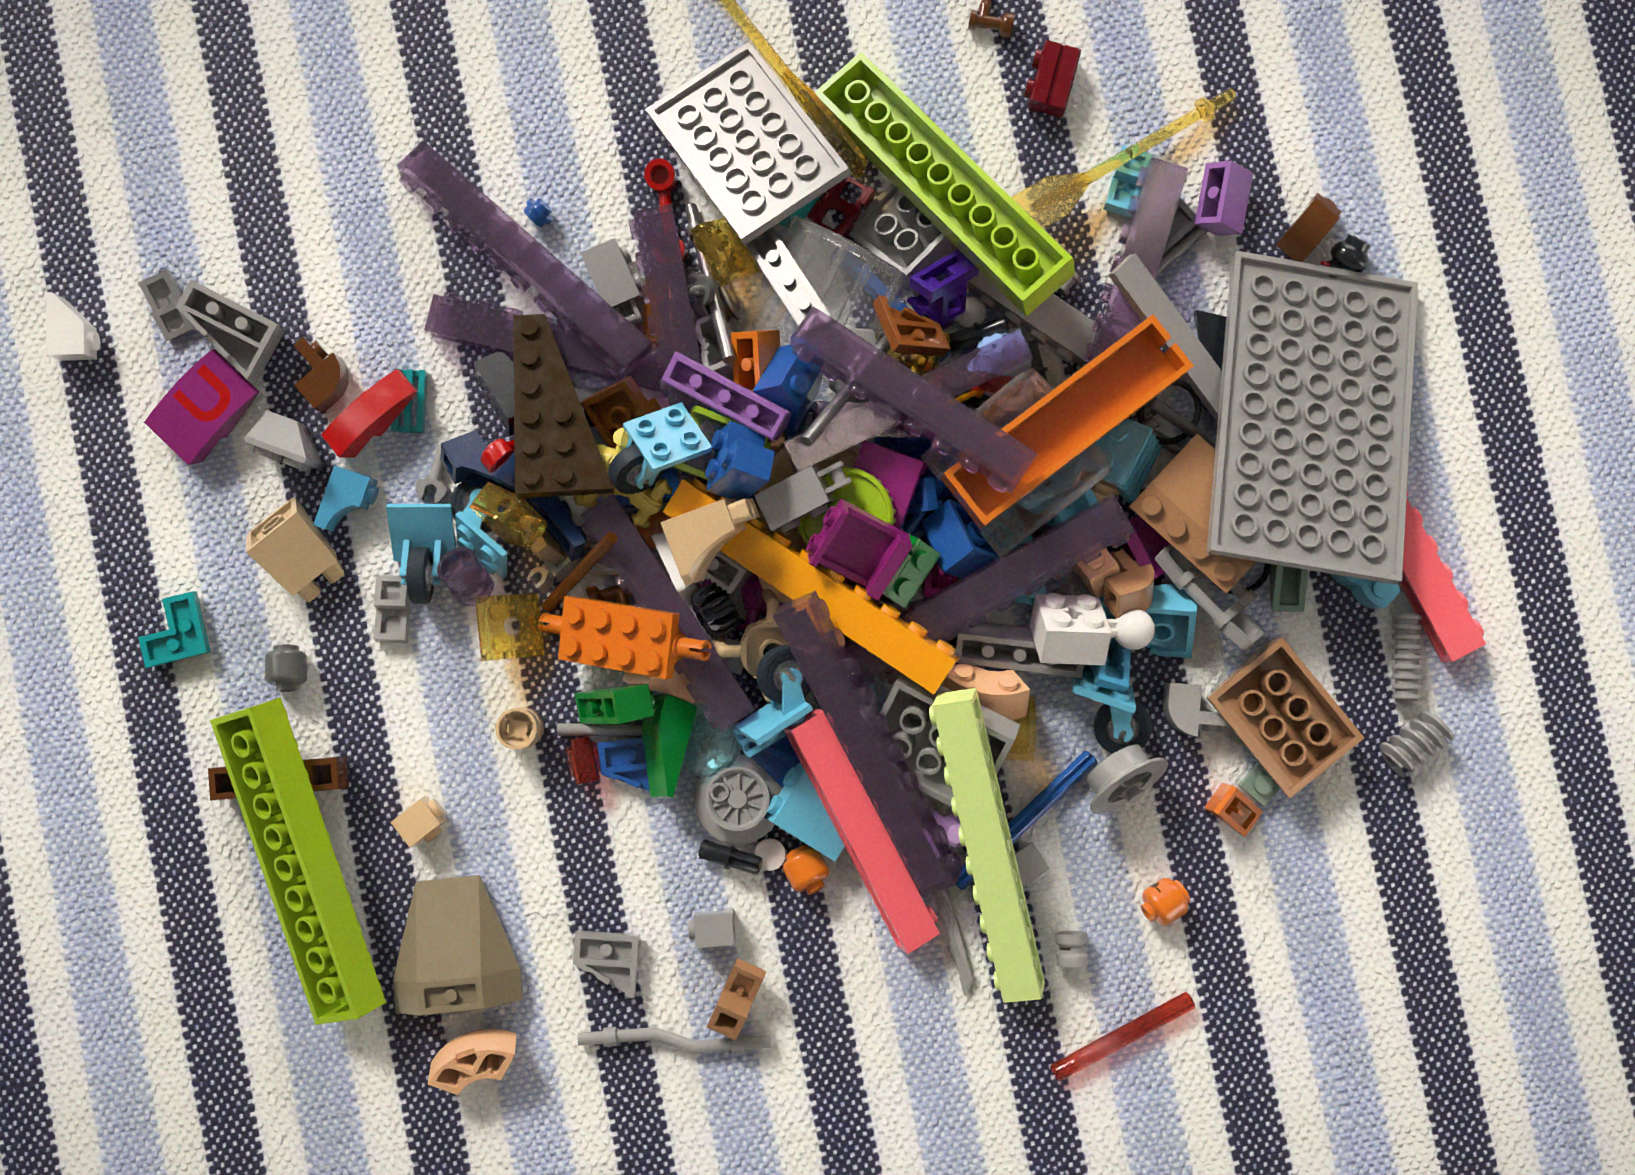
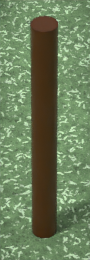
[542,532,618,612]

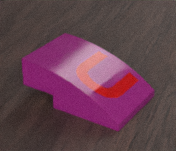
[144,349,260,465]

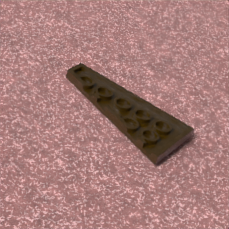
[513,314,615,498]

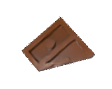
[872,295,951,357]

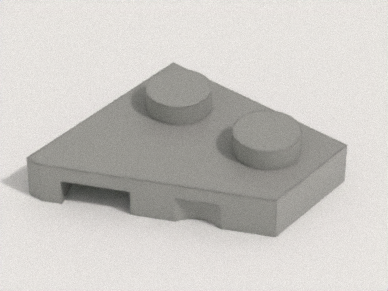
[573,930,640,998]

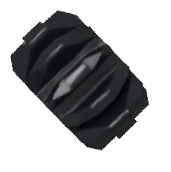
[690,582,740,639]

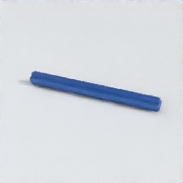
[952,751,1097,890]

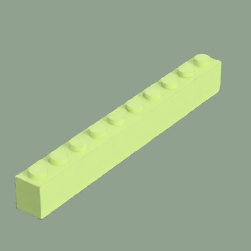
[929,688,1045,1003]

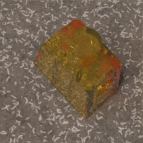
[469,482,547,549]

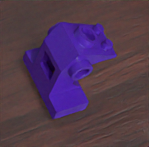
[907,250,979,330]

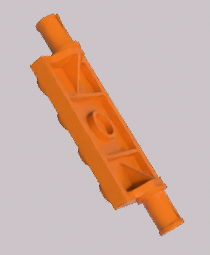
[538,596,712,679]

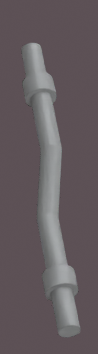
[578,1027,771,1054]

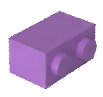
[1195,160,1253,236]

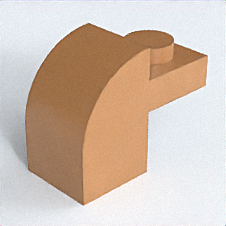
[1103,549,1154,618]
[707,958,767,1041]

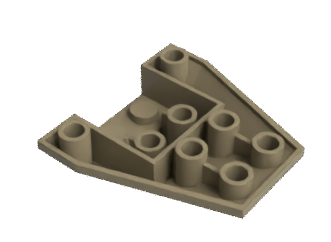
[393,875,523,1016]

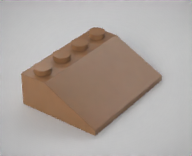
[1129,433,1256,593]
[1207,637,1364,799]

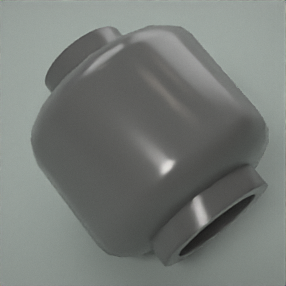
[264,644,307,692]

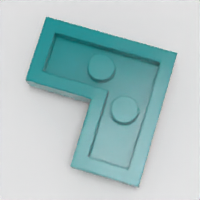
[138,591,211,668]

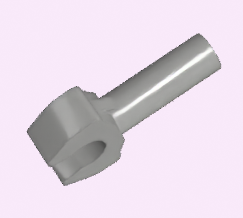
[416,444,450,504]

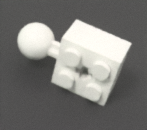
[1030,593,1155,665]

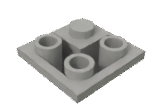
[244,410,324,473]

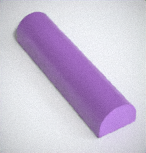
[661,351,791,441]

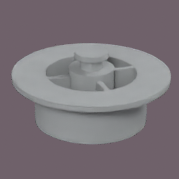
[1087,745,1168,814]
[694,755,782,844]

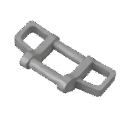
[1155,544,1264,650]

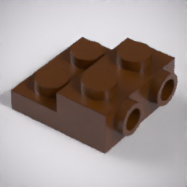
[580,376,662,449]

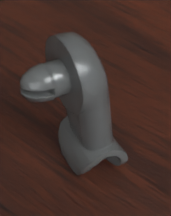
[676,267,716,306]

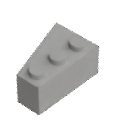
[176,280,285,386]

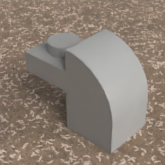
[1162,683,1230,737]

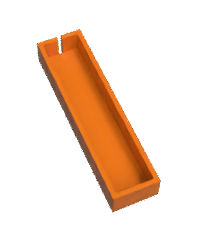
[941,314,1194,530]

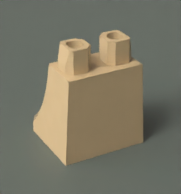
[246,497,344,603]
[661,498,759,585]

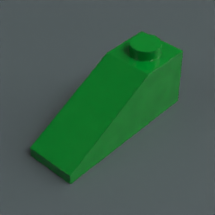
[574,684,655,724]
[641,693,698,799]

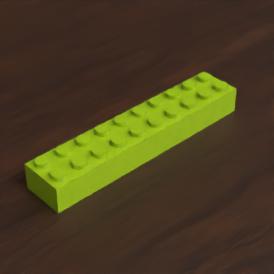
[814,52,1075,317]
[210,697,386,1025]

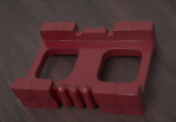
[807,176,876,242]

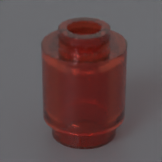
[565,736,601,784]

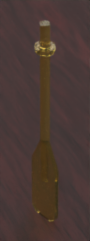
[719,0,867,178]
[1011,88,1236,229]

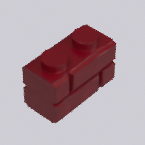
[1023,40,1082,118]

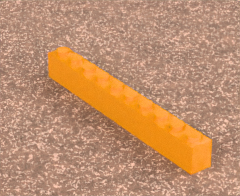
[663,477,959,694]

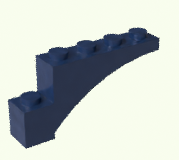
[440,430,587,562]

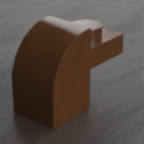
[1276,193,1342,262]
[294,337,349,413]

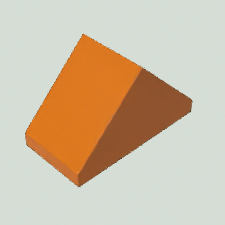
[1204,783,1263,837]

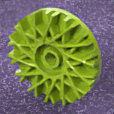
[799,467,896,545]

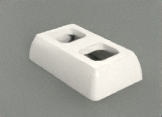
[651,532,699,606]

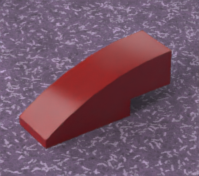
[321,369,417,458]

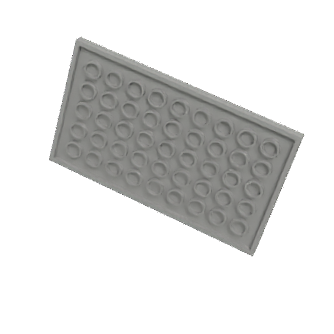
[1206,250,1418,585]

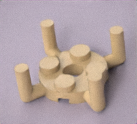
[713,589,826,703]

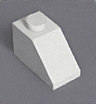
[46,292,100,361]

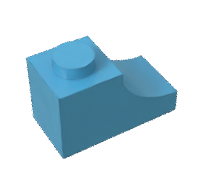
[313,465,379,532]
[1085,638,1131,693]

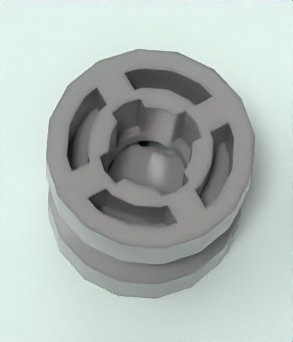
[1055,931,1089,968]

